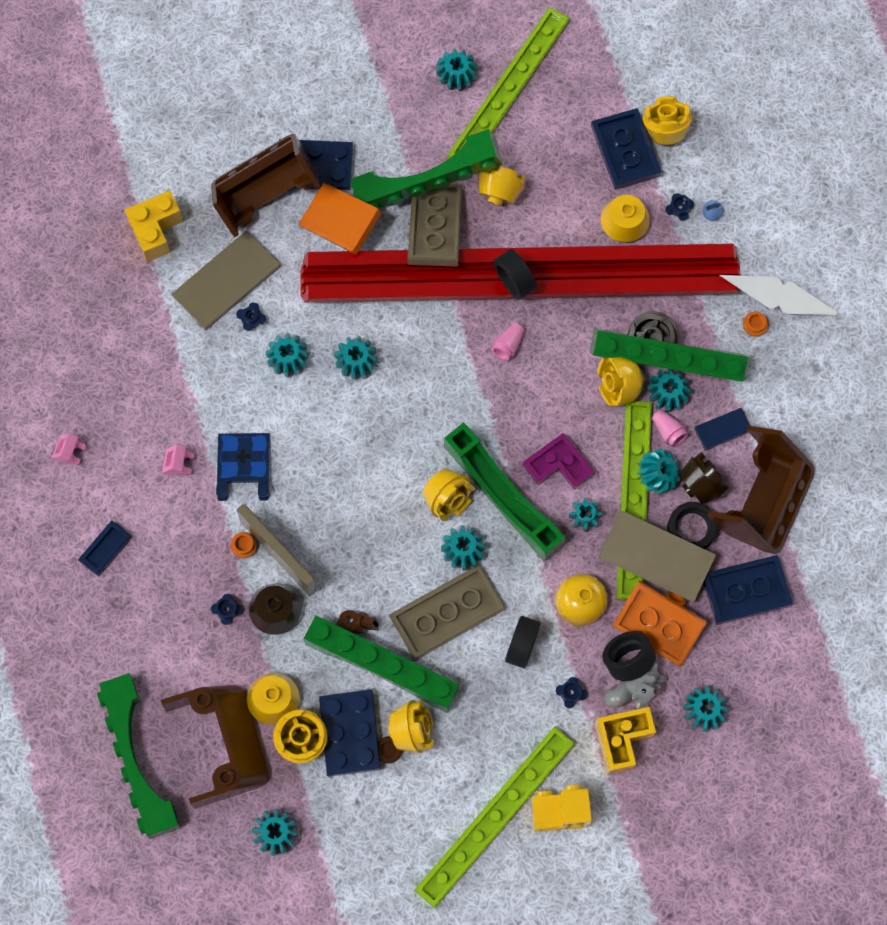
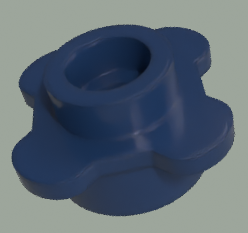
[665,193,694,221]
[236,302,266,331]
[211,594,243,625]
[555,677,587,709]

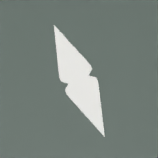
[720,275,837,315]

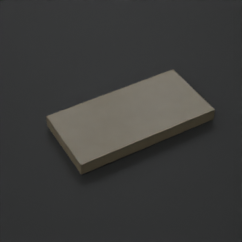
[408,184,462,266]
[172,230,280,331]
[236,504,316,597]
[598,510,716,602]
[389,564,506,661]

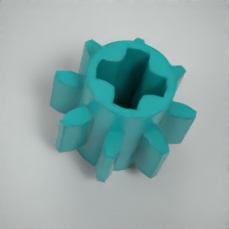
[569,498,602,532]

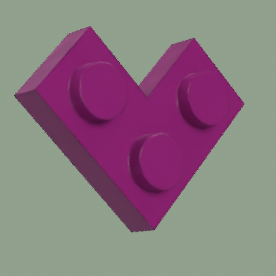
[522,433,595,489]

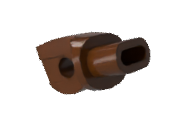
[336,610,379,634]

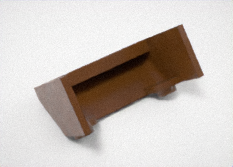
[211,134,320,238]
[707,425,814,554]
[160,685,269,809]

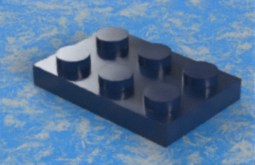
[591,108,662,190]
[279,139,353,190]
[704,555,793,625]
[319,689,381,777]

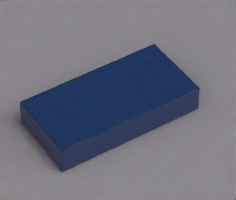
[694,408,750,451]
[78,520,132,577]

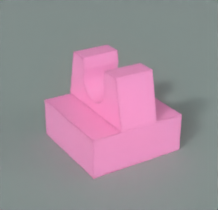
[51,433,86,465]
[162,444,194,475]

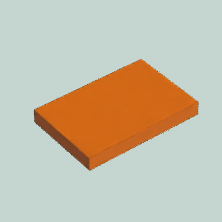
[298,182,382,255]
[612,580,708,667]

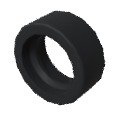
[493,249,537,300]
[667,502,718,549]
[505,616,541,669]
[602,631,656,681]

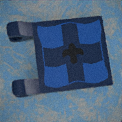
[216,433,270,501]

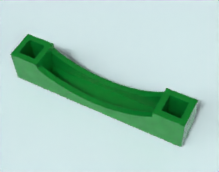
[350,129,503,210]
[589,328,748,382]
[444,422,565,561]
[303,615,459,713]
[97,673,181,839]

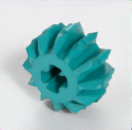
[436,48,477,91]
[265,333,309,377]
[334,335,378,380]
[647,369,691,412]
[636,449,681,494]
[441,525,485,571]
[683,686,729,732]
[252,809,298,856]

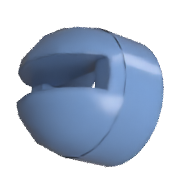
[703,200,723,221]

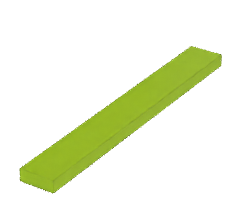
[447,7,570,158]
[616,401,652,601]
[414,726,575,908]

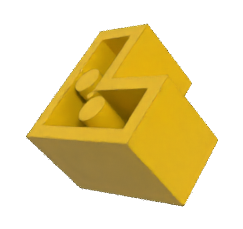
[124,190,183,262]
[595,707,656,775]
[531,785,592,832]

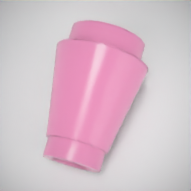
[492,323,525,361]
[652,409,688,447]

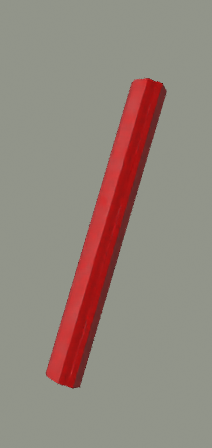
[300,243,741,303]

